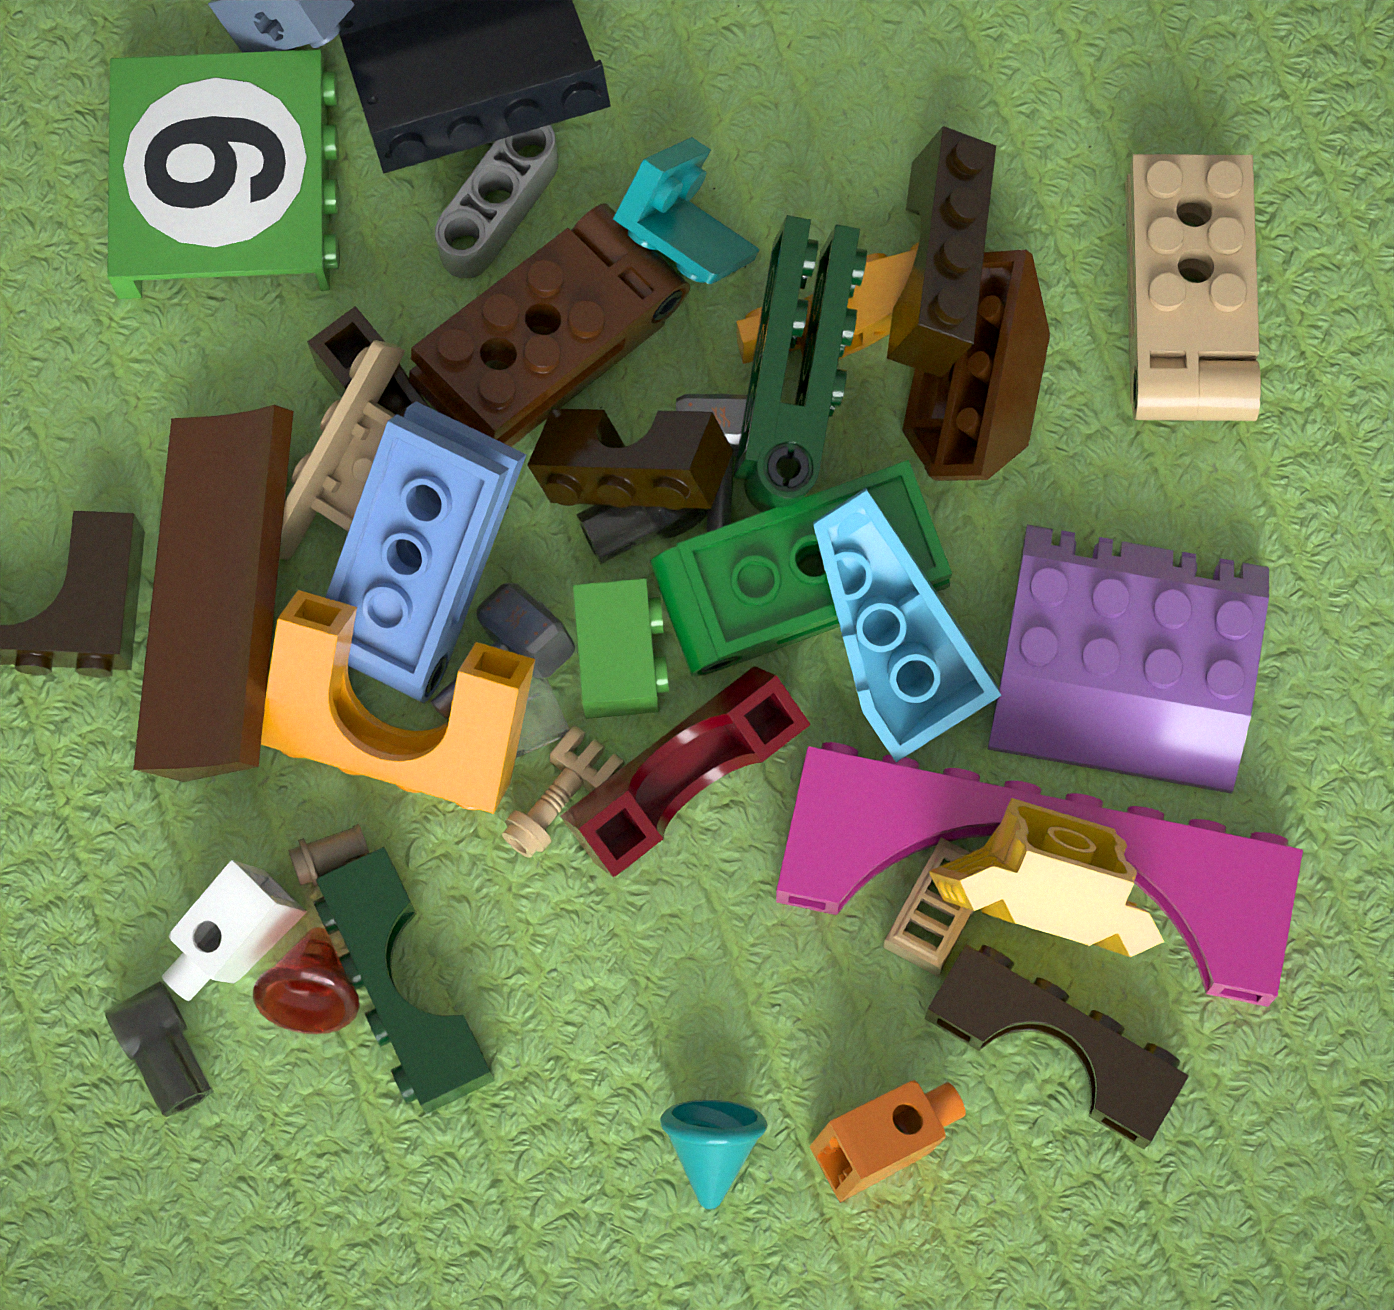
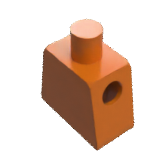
[809,1080,966,1203]

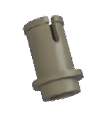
[288,824,369,887]

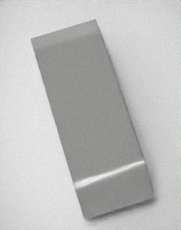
[435,125,558,278]

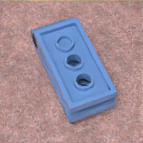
[325,401,526,703]

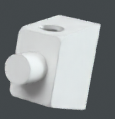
[162,860,307,1001]

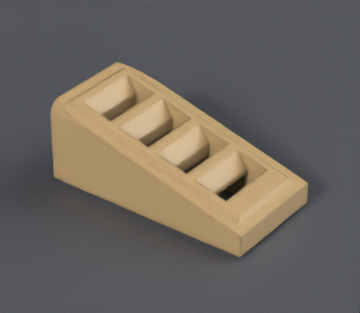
[883,837,973,977]

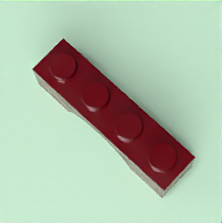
[560,666,811,878]

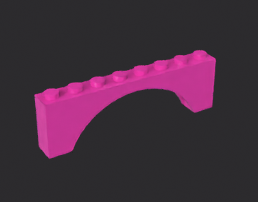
[776,742,1303,1007]

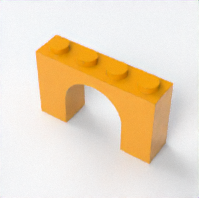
[261,590,535,814]

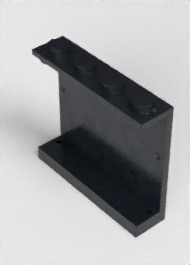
[339,0,611,174]

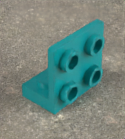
[613,137,760,284]

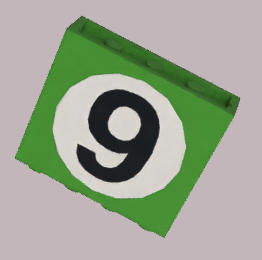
[107,49,340,299]

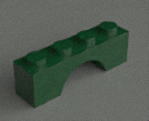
[313,847,495,1114]

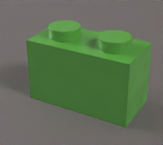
[573,578,669,719]

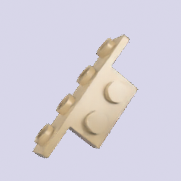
[279,340,405,560]

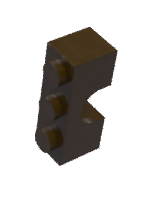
[527,408,733,510]

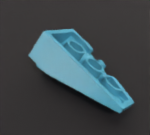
[813,488,1002,762]

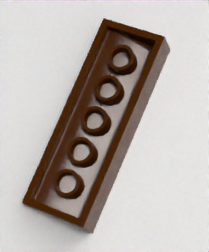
[133,404,294,782]

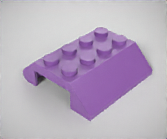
[988,524,1269,794]

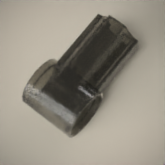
[576,505,707,564]
[104,981,214,1118]

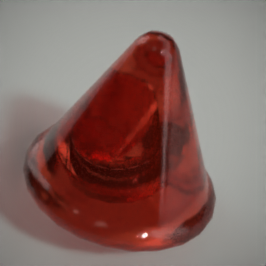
[252,927,360,1034]

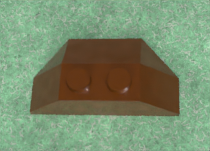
[902,249,1050,481]

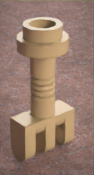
[502,725,625,858]

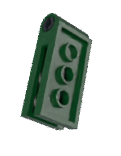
[733,215,867,512]

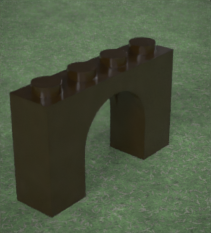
[0,511,145,678]

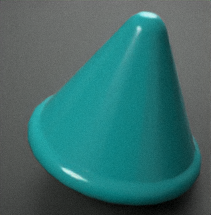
[660,1100,767,1209]

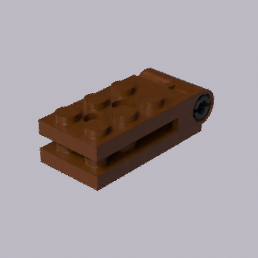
[409,203,690,447]

